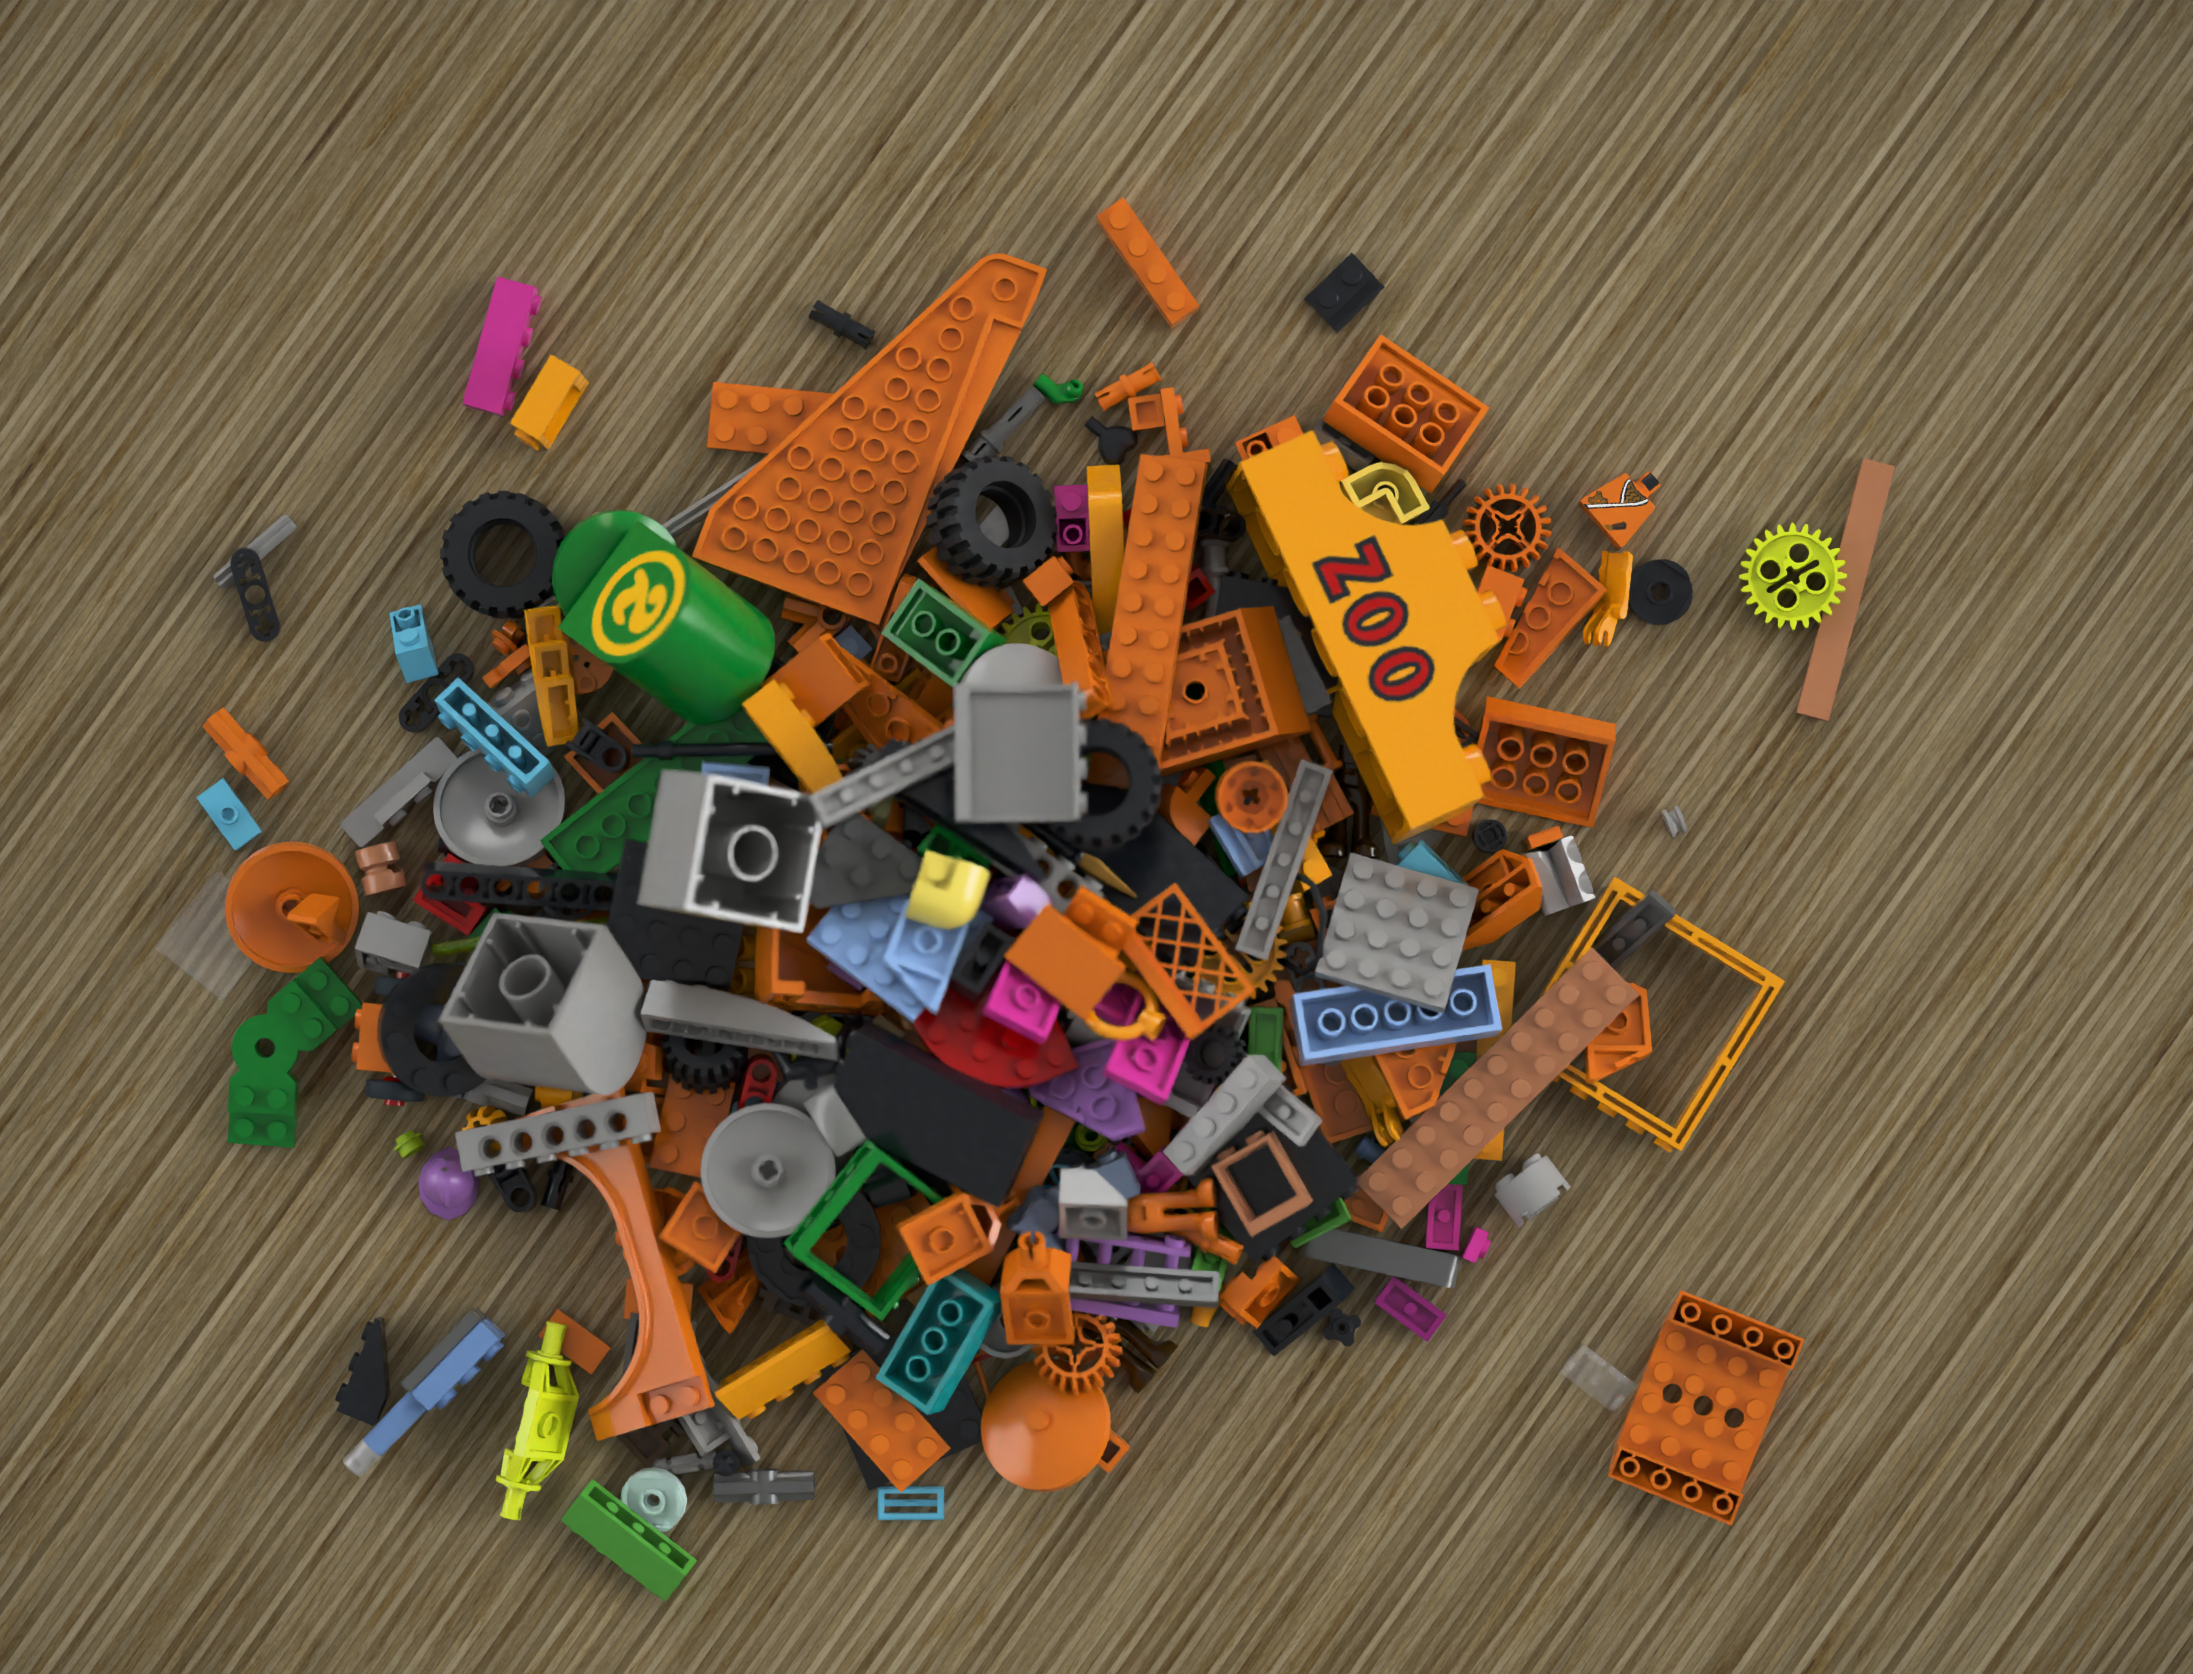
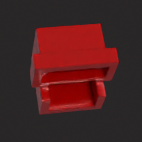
[412,853,499,936]

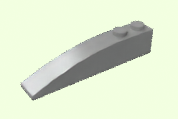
[640,980,840,1061]

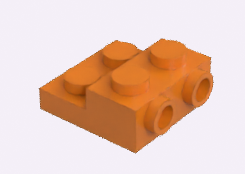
[1063,885,1138,958]
[1219,1256,1302,1329]

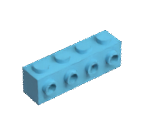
[434,678,555,798]

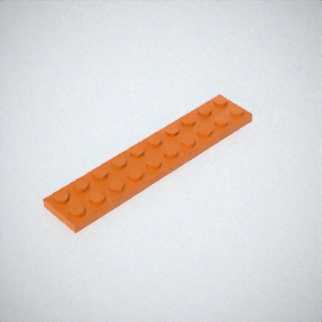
[1088,454,1208,789]

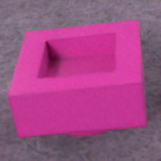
[1461,1226,1491,1263]

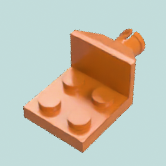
[896,1182,1020,1286]
[1000,1231,1074,1345]

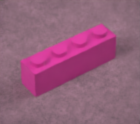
[462,276,542,417]

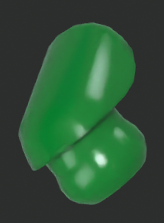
[1033,373,1083,405]

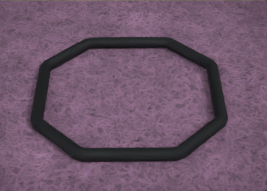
[1277,872,1327,976]

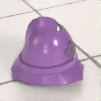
[418,1147,479,1220]

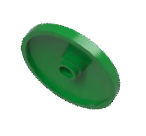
[552,509,679,617]

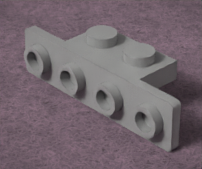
[340,737,458,848]
[677,1354,760,1467]

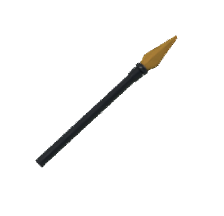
[917,738,1136,898]

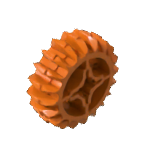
[1462,484,1551,573]
[1032,1311,1123,1395]

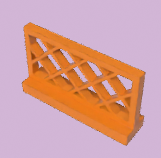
[1123,883,1256,1040]

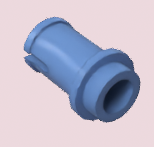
[1354,1136,1386,1164]

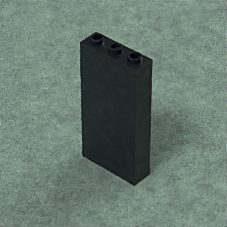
[1041,781,1249,975]
[833,1021,1046,1208]

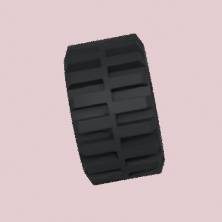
[663,1034,748,1094]

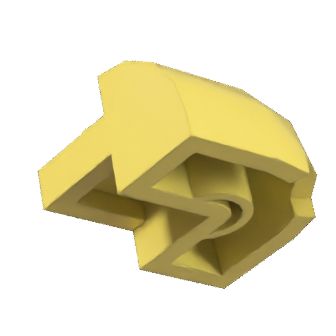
[1340,462,1430,525]
[905,851,991,930]

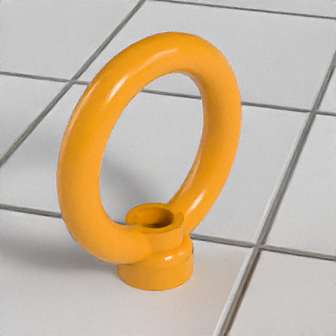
[1083,970,1166,1040]

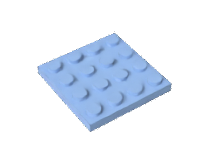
[806,894,994,1023]

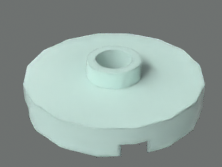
[620,1467,687,1532]

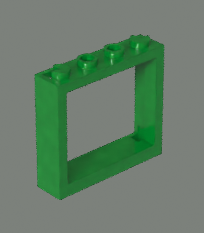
[783,1139,946,1321]

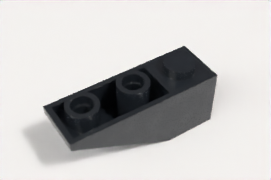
[335,1317,390,1426]

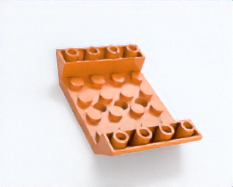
[1607,1290,1805,1526]

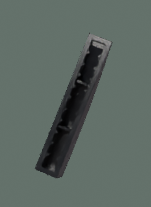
[874,738,1045,886]

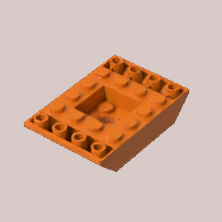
[1098,606,1312,789]

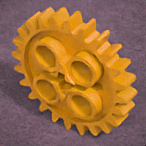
[1186,899,1287,1000]

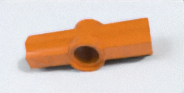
[202,708,290,800]

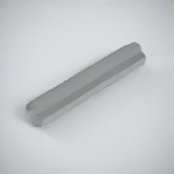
[213,515,297,589]

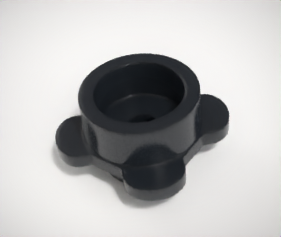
[1323,1308,1361,1346]

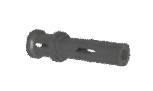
[961,386,1045,463]

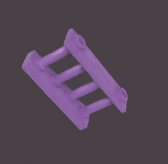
[1057,1227,1191,1328]

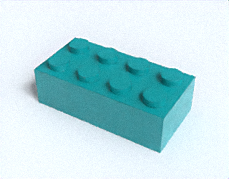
[875,1268,1002,1415]

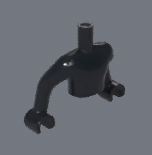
[763,1012,865,1091]

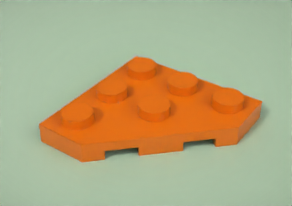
[1372,1042,1457,1121]

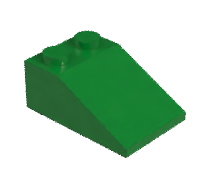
[881,578,1007,688]

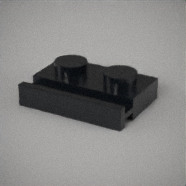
[1304,253,1385,334]

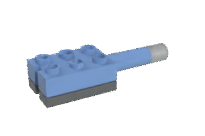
[343,1307,506,1477]

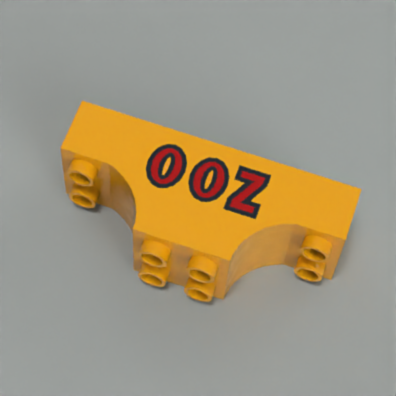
[1226,430,1506,845]

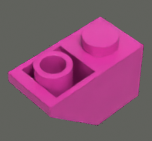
[1054,485,1090,553]

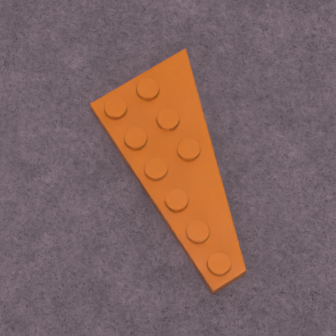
[842,648,944,829]

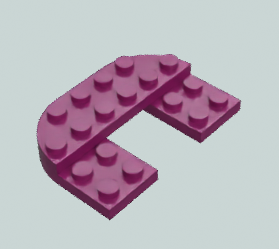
[982,957,1190,1105]

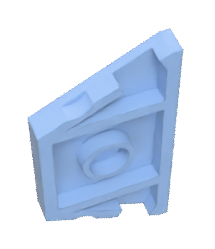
[883,898,972,1014]

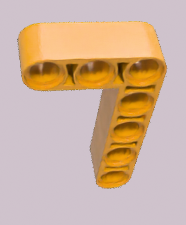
[1087,465,1124,636]

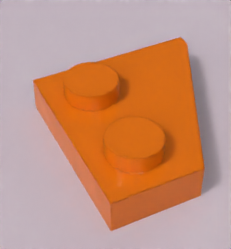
[697,1247,762,1334]

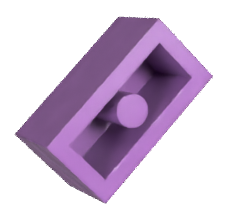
[980,874,1053,931]

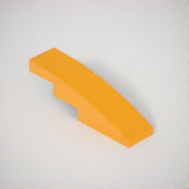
[524,605,578,747]

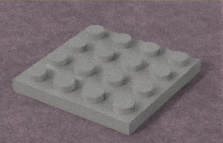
[1315,853,1479,1013]

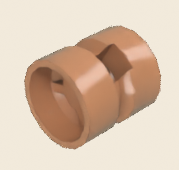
[354,841,407,897]

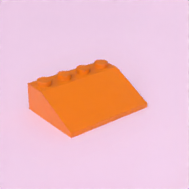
[1322,334,1490,494]
[1476,696,1616,828]

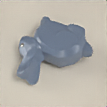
[1006,1185,1067,1251]

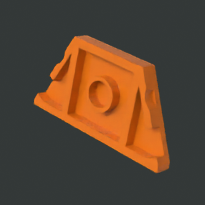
[1584,983,1652,1084]

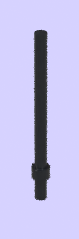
[632,740,833,761]

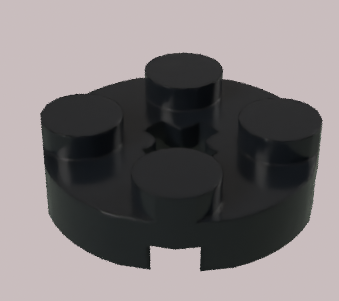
[1628,559,1693,625]

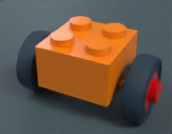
[352,972,425,1106]

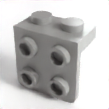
[490,667,585,757]

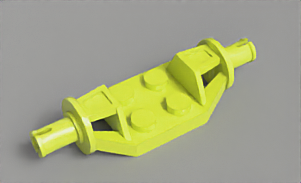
[495,1321,579,1521]

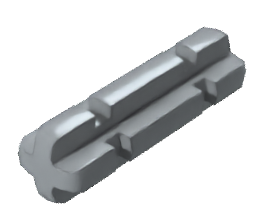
[653,1450,717,1475]

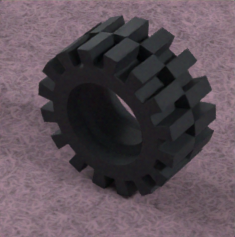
[1182,1024,1247,1085]

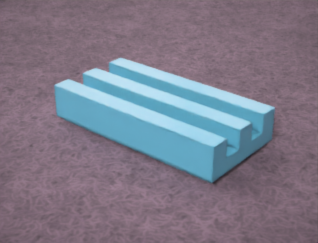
[878,1486,944,1520]

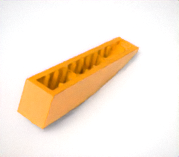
[741,679,859,826]

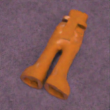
[1126,1177,1219,1241]

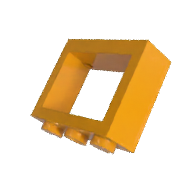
[510,355,589,451]

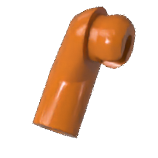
[1065,552,1091,581]

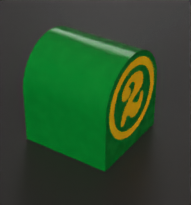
[558,520,775,725]

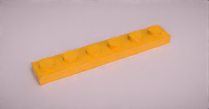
[1473,959,1516,1161]

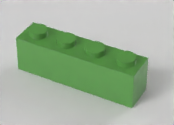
[561,1479,697,1602]

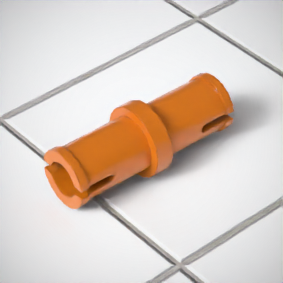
[1094,362,1162,411]

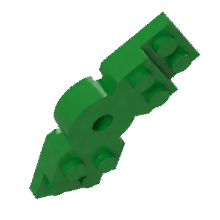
[227,956,362,1148]

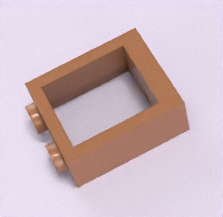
[1211,1130,1313,1237]

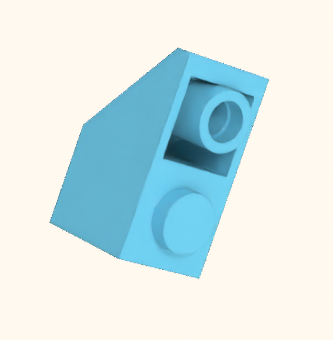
[389,604,439,683]

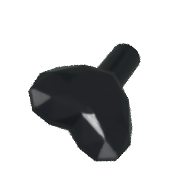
[1084,416,1138,465]

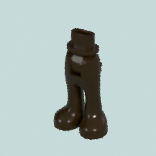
[1318,745,1380,859]
[1072,1310,1178,1394]

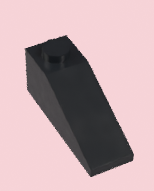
[1253,1263,1355,1356]

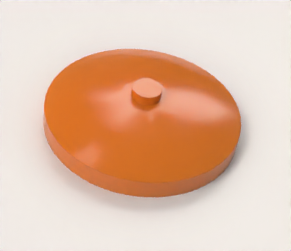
[225,842,359,973]
[981,1358,1111,1492]

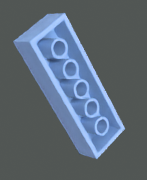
[1289,964,1502,1066]

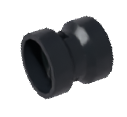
[1472,819,1507,853]

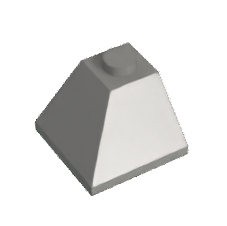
[1059,1167,1127,1241]

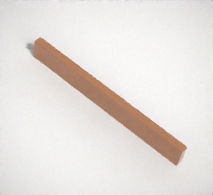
[1795,458,1895,722]

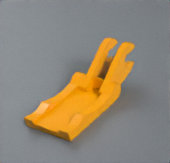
[1583,551,1633,647]
[1341,1055,1404,1147]

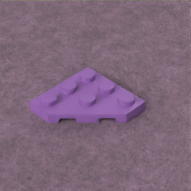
[1028,1038,1145,1141]

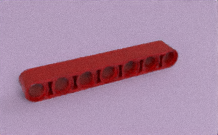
[705,1054,777,1282]

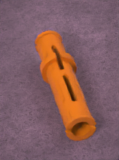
[1164,1209,1244,1265]

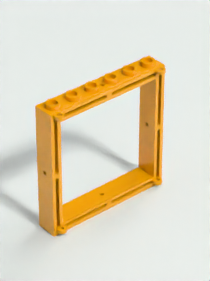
[1536,877,1785,1153]

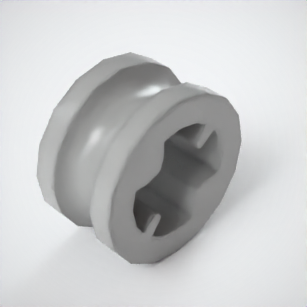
[1661,805,1688,838]

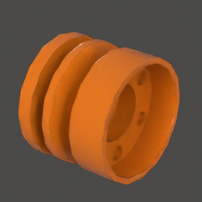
[1215,761,1288,833]

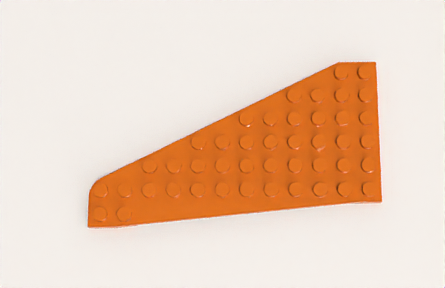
[692,253,1047,627]

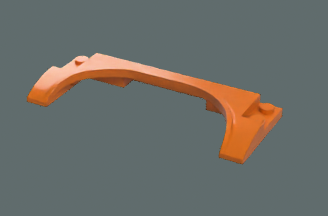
[511,1087,715,1441]

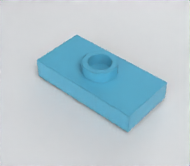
[196,778,263,851]

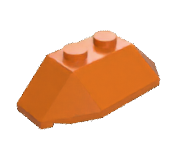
[1462,849,1543,951]

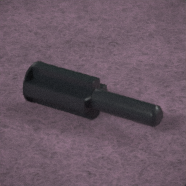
[1412,479,1466,525]

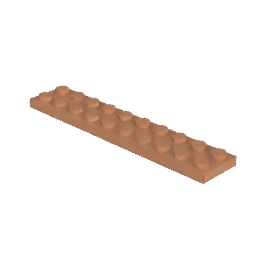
[1357,947,1639,1228]

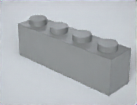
[1163,1055,1286,1175]

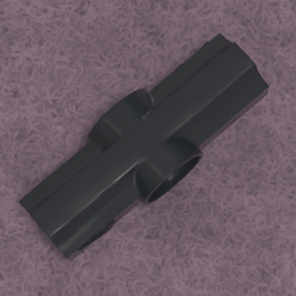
[797,1271,890,1356]

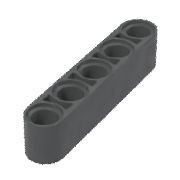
[1296,1228,1462,1289]

